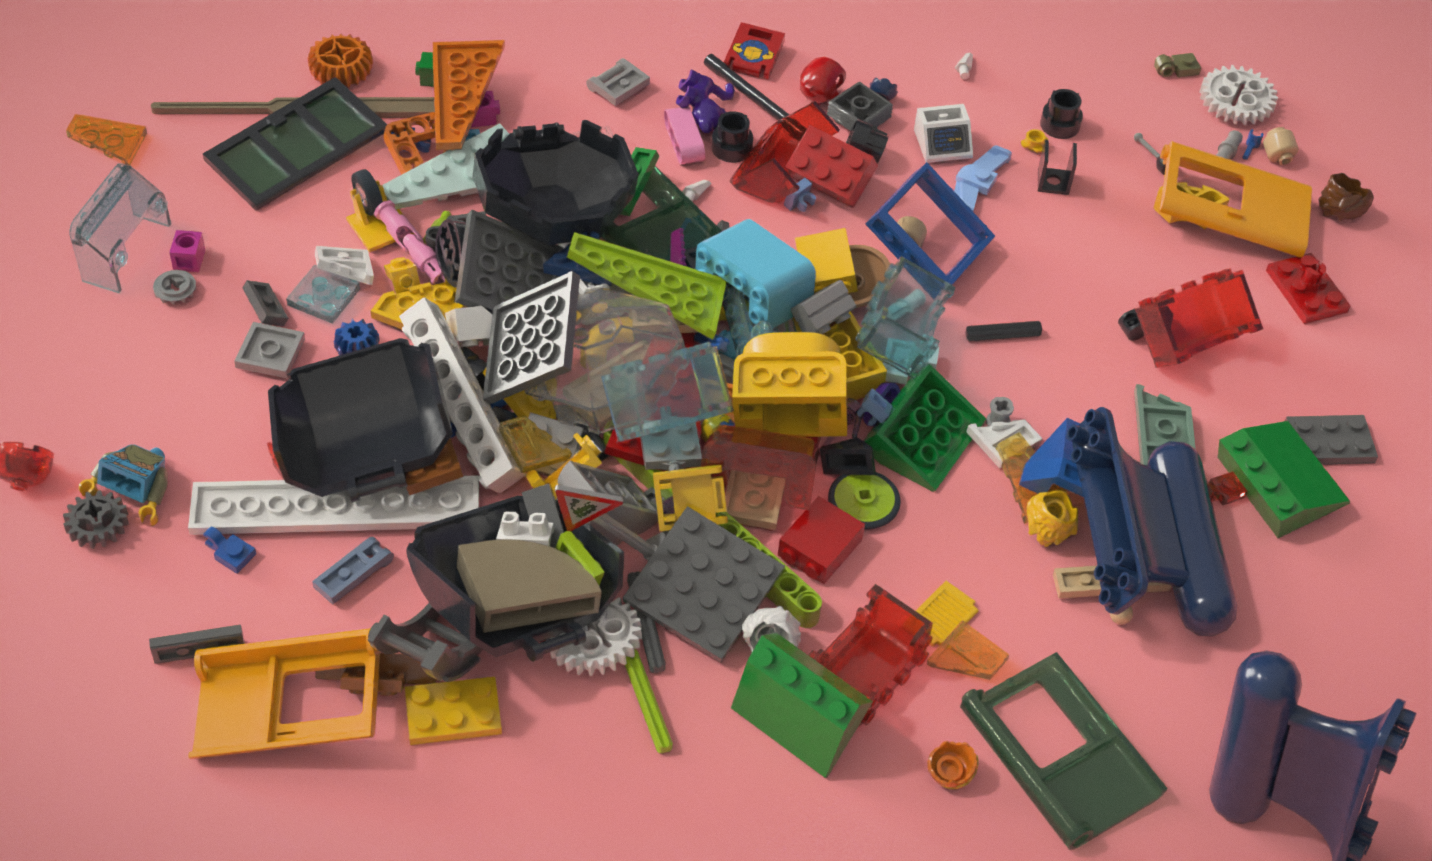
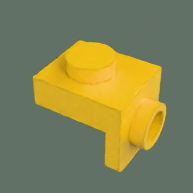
[384,257,420,294]

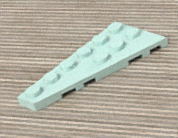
[383,123,509,209]

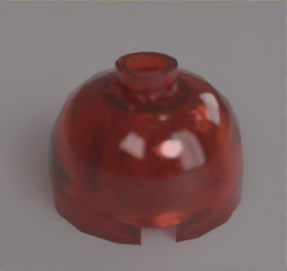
[0,442,54,491]

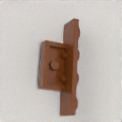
[315,652,437,696]

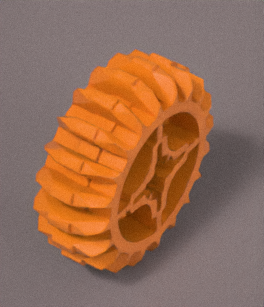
[307,33,373,88]

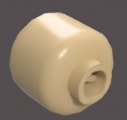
[1263,127,1299,165]
[897,216,927,248]

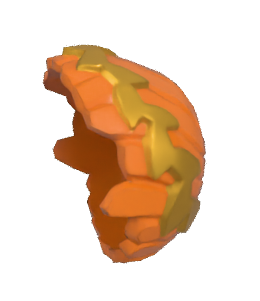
[927,741,979,790]

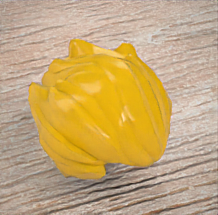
[1027,490,1078,547]

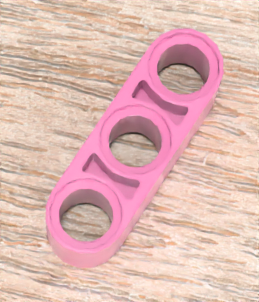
[664,106,705,165]

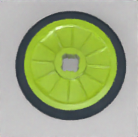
[828,472,901,529]

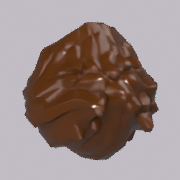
[1318,173,1374,221]

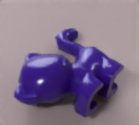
[676,69,735,134]

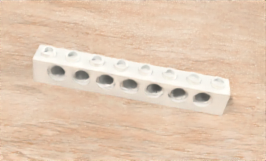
[399,297,526,494]

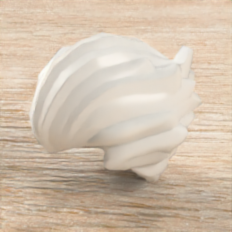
[742,606,801,653]

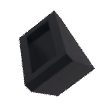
[819,437,876,475]

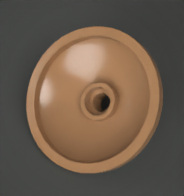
[848,244,892,308]

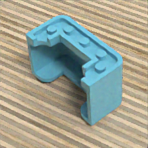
[695,219,816,332]

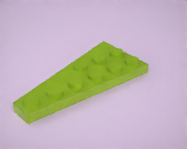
[567,232,727,340]

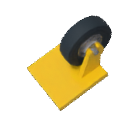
[346,169,415,253]

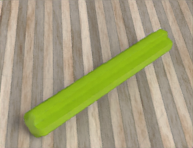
[625,649,673,754]

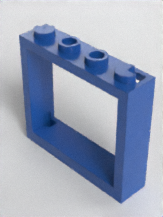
[865,162,995,298]

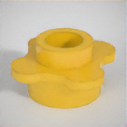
[1021,129,1048,153]

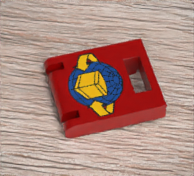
[724,22,785,79]

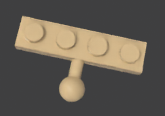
[1053,566,1172,625]

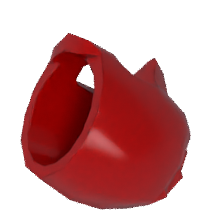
[800,57,846,104]

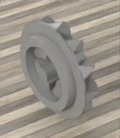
[153,270,197,305]

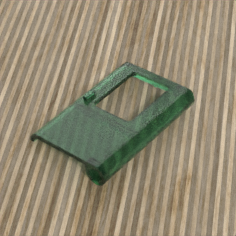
[601,166,722,261]
[960,652,1168,850]

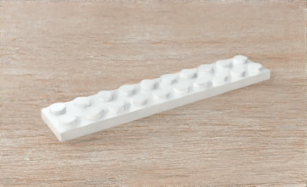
[188,475,479,535]

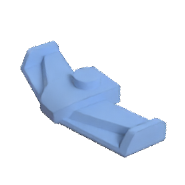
[954,145,1012,212]

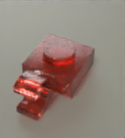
[1208,471,1248,506]

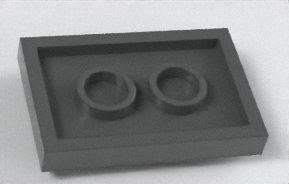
[1285,415,1378,465]

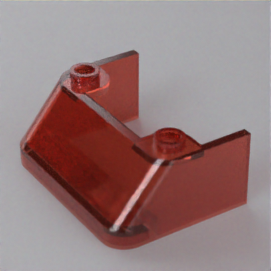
[729,101,840,203]

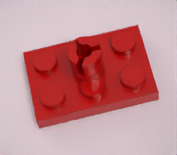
[1266,253,1351,324]

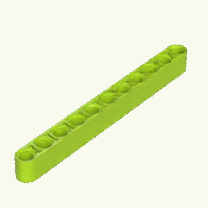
[603,417,822,628]

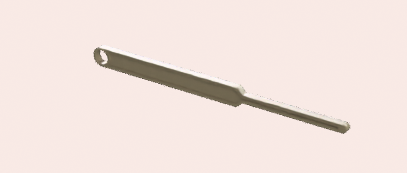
[150,97,435,118]

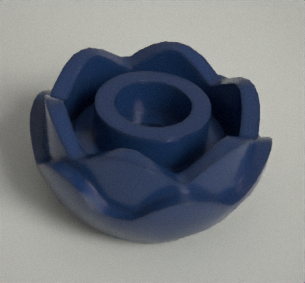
[869,77,898,101]

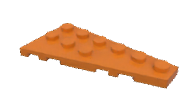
[432,40,505,150]

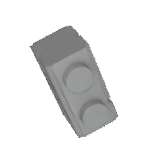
[791,280,856,334]

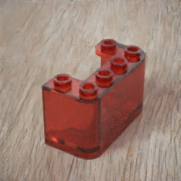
[1135,268,1263,368]
[701,425,819,510]
[808,584,933,727]

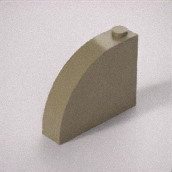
[457,539,602,633]

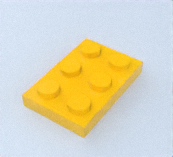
[405,676,502,745]

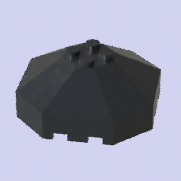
[473,120,639,245]

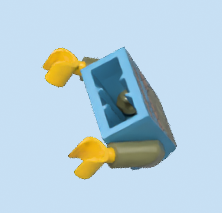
[79,444,168,526]

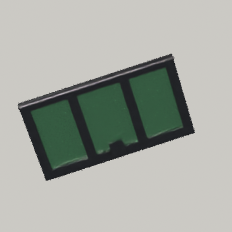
[202,77,387,210]

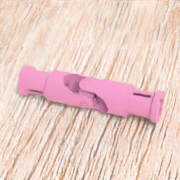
[374,200,445,285]

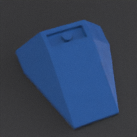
[1019,417,1084,497]

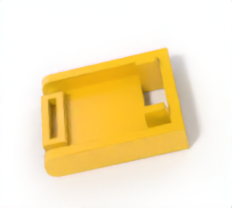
[653,465,728,531]

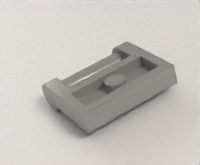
[586,58,650,106]

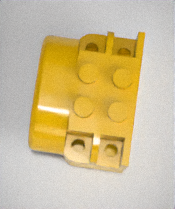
[732,332,847,437]

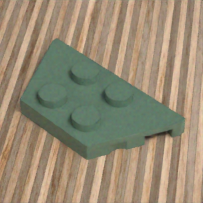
[1134,384,1196,466]

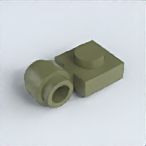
[1154,53,1201,77]

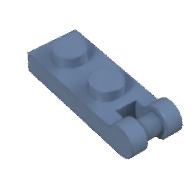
[312,537,394,605]

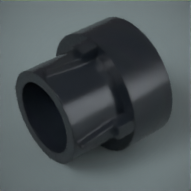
[1040,89,1083,139]
[711,111,754,163]
[846,118,889,164]

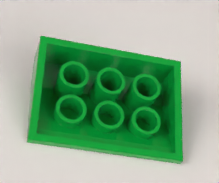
[863,364,986,492]
[1217,421,1350,538]
[731,633,873,778]

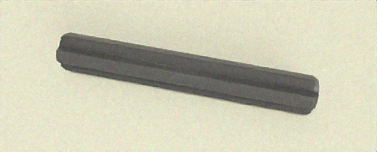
[627,571,666,674]

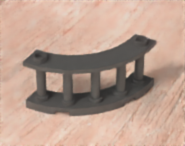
[368,603,483,682]

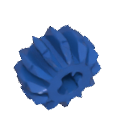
[333,318,380,355]

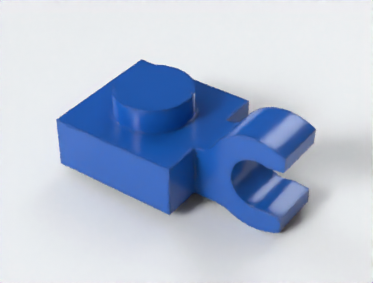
[203,526,256,574]

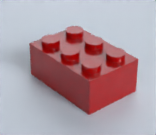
[785,125,878,208]

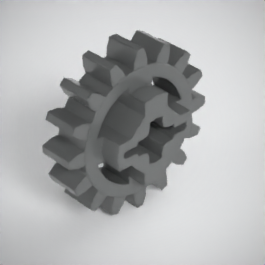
[63,490,129,549]

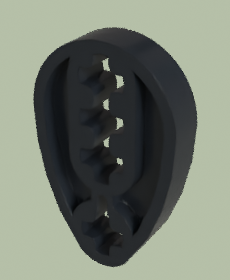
[435,219,466,288]

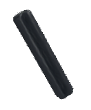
[965,321,1042,341]

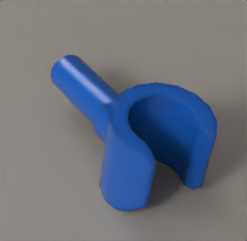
[1242,129,1264,160]

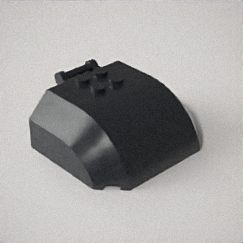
[268,338,453,503]
[406,496,624,662]

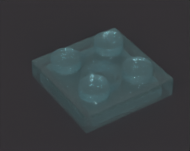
[286,264,360,324]

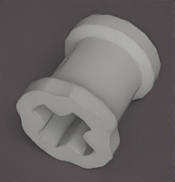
[986,397,1014,426]

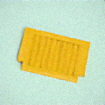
[903,580,979,648]

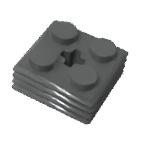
[827,82,894,131]

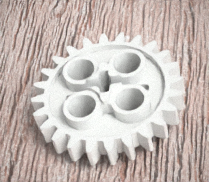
[1199,65,1278,125]
[546,597,642,676]

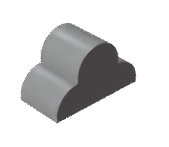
[556,461,658,546]

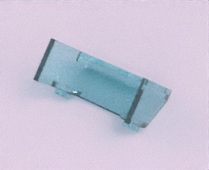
[69,163,171,293]

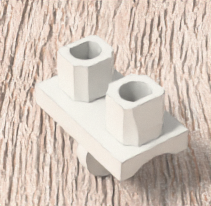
[496,512,554,547]

